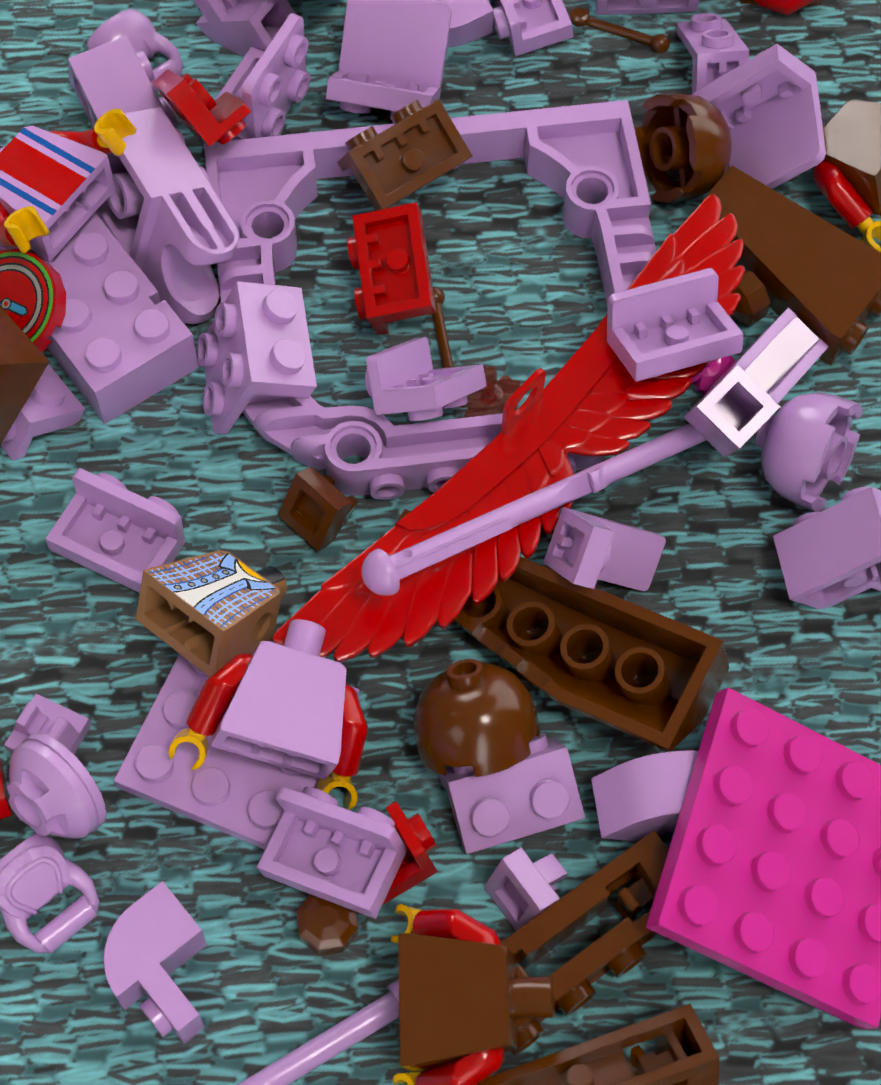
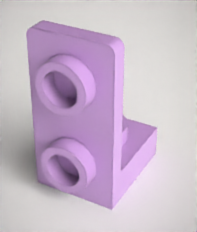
[677,13,749,94]
[543,507,666,591]

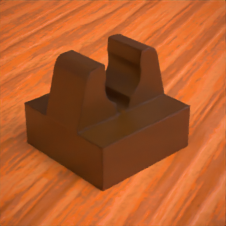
[278,466,358,551]

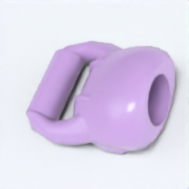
[87,9,183,93]
[0,833,100,954]

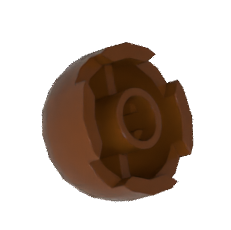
[634,93,732,203]
[414,659,540,777]

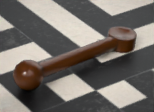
[569,7,670,54]
[432,287,454,368]

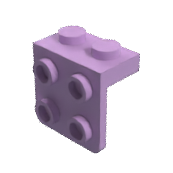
[326,0,452,115]
[214,13,311,140]
[692,44,826,189]
[197,281,317,434]

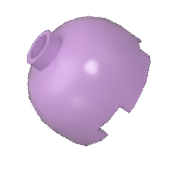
[756,392,863,512]

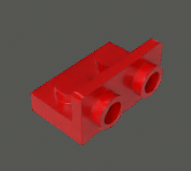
[152,69,251,147]
[347,202,436,335]

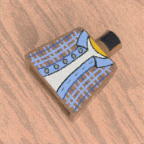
[135,550,287,677]

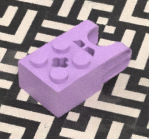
[95,107,239,324]

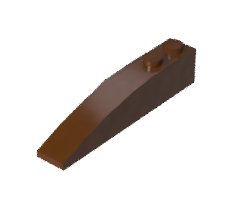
[395,509,730,752]

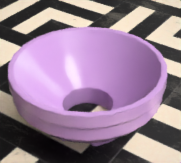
[7,733,106,839]

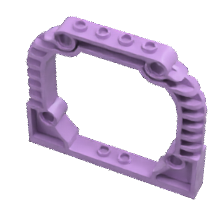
[204,100,656,500]

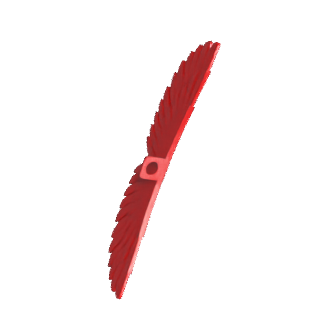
[273,194,745,663]

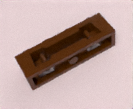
[501,830,670,1056]
[477,1003,720,1085]

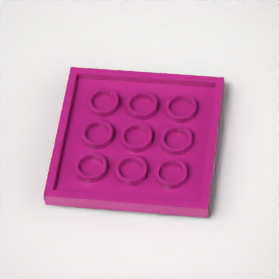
[646,687,881,1030]

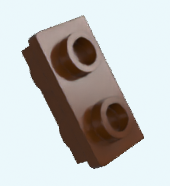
[337,99,473,210]

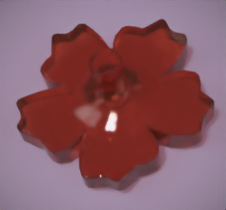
[460,365,520,418]

